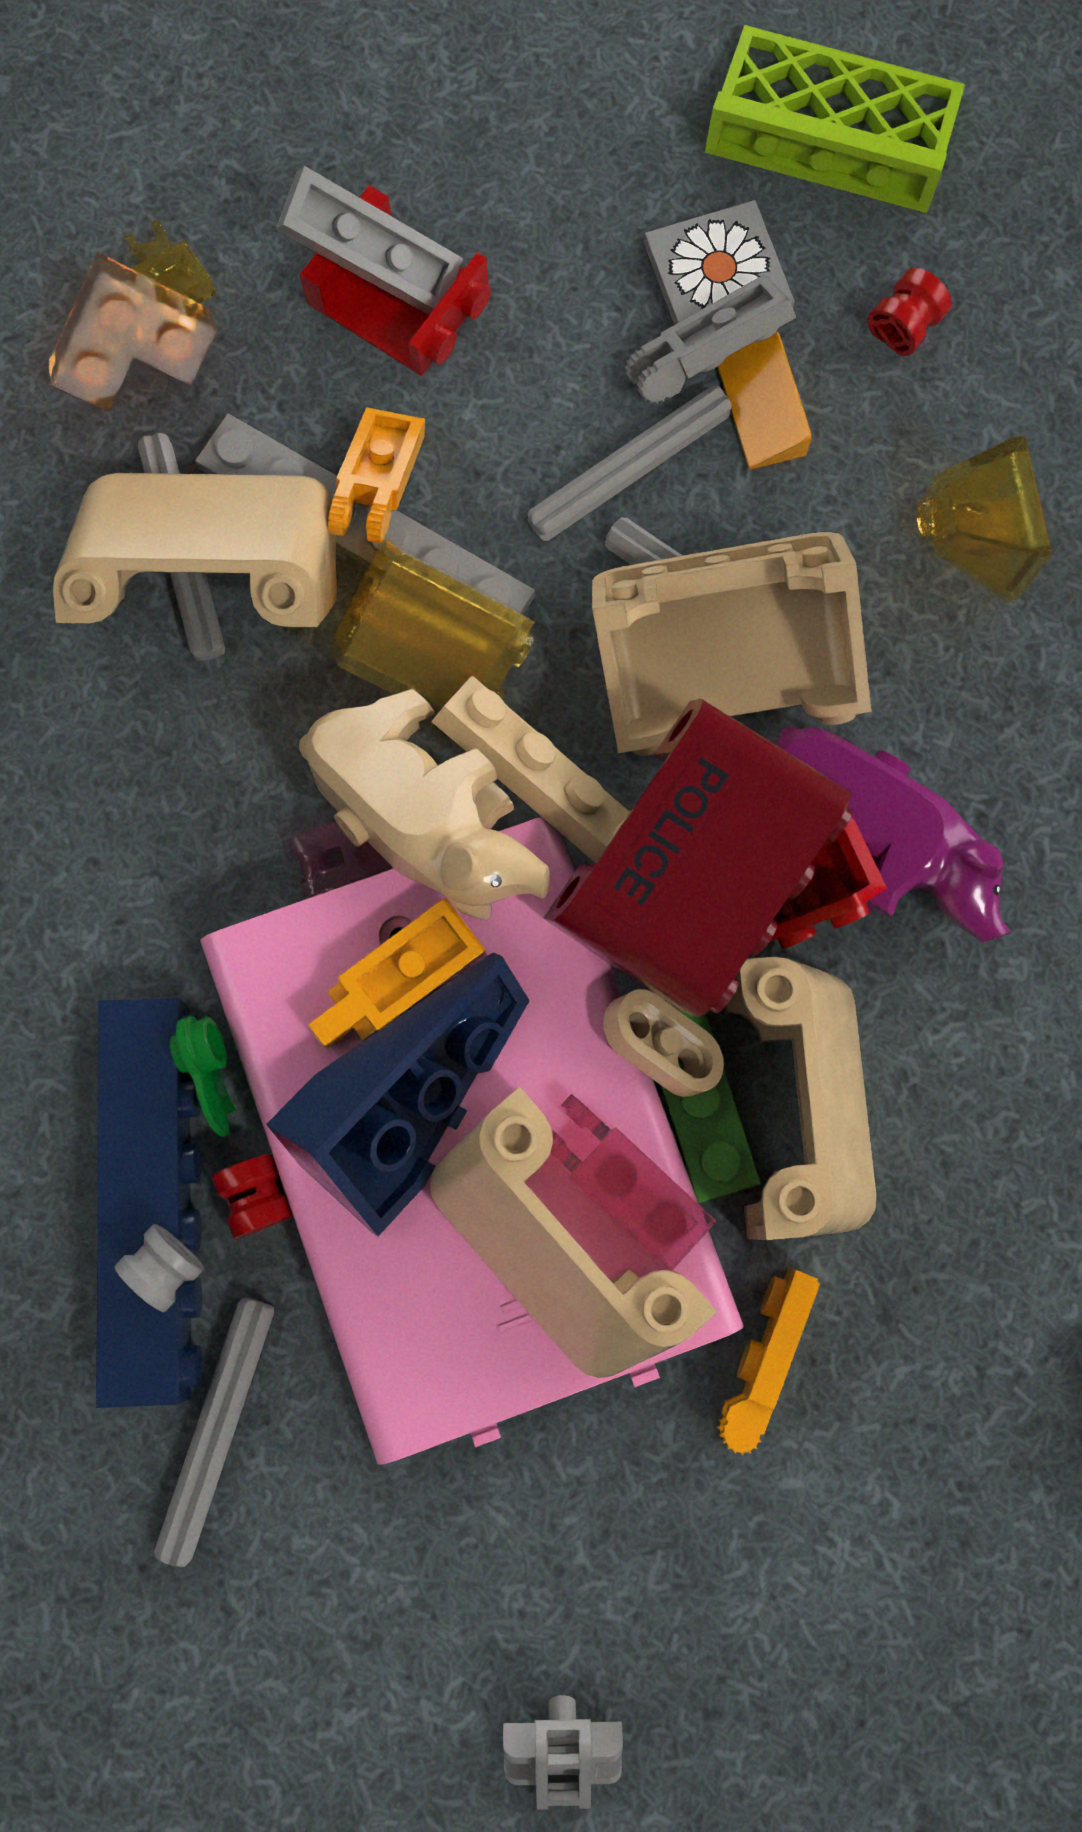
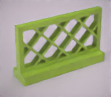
[705,25,965,213]

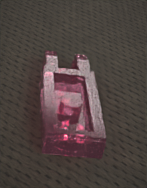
[550,1094,717,1271]

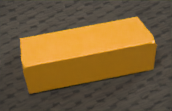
[717,331,812,470]

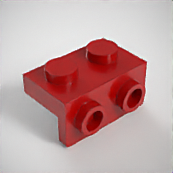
[769,817,887,949]

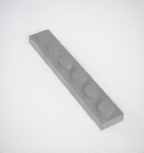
[195,413,535,645]

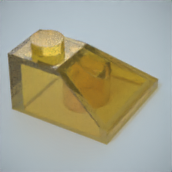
[917,435,1052,602]

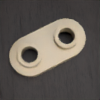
[603,989,724,1097]

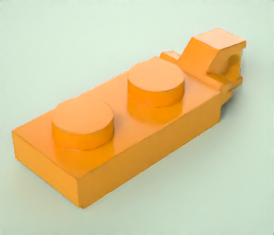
[308,897,486,1050]

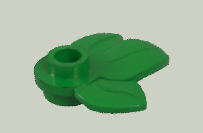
[170,1016,236,1137]

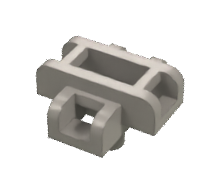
[503,1695,623,1810]

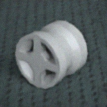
[115,1224,204,1312]

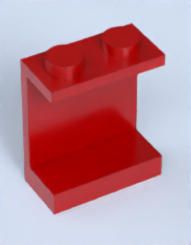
[299,185,491,377]

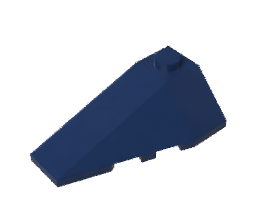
[266,952,530,1237]

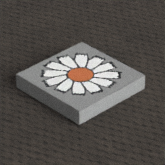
[644,200,795,325]

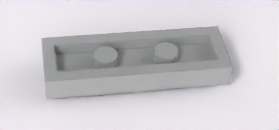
[275,166,463,315]

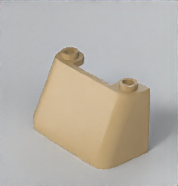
[53,473,337,627]
[592,532,872,756]
[725,957,876,1240]
[430,1086,718,1378]

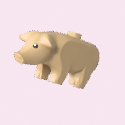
[299,689,550,921]

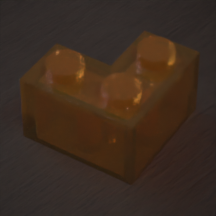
[49,252,217,412]

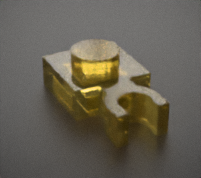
[124,219,217,322]

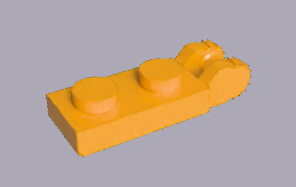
[328,407,425,543]
[717,1267,820,1455]

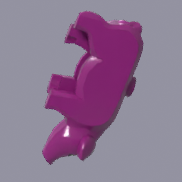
[776,726,1012,943]

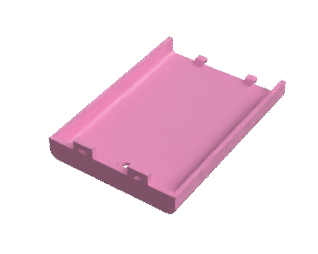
[200,817,744,1465]

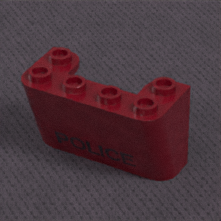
[543,698,853,1017]

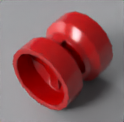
[867,268,952,356]
[212,1154,293,1239]

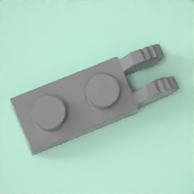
[625,275,796,404]

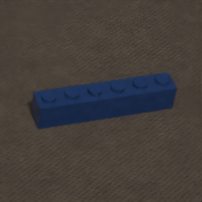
[96,997,203,1408]

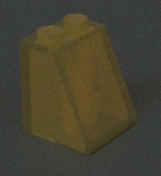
[329,537,535,715]

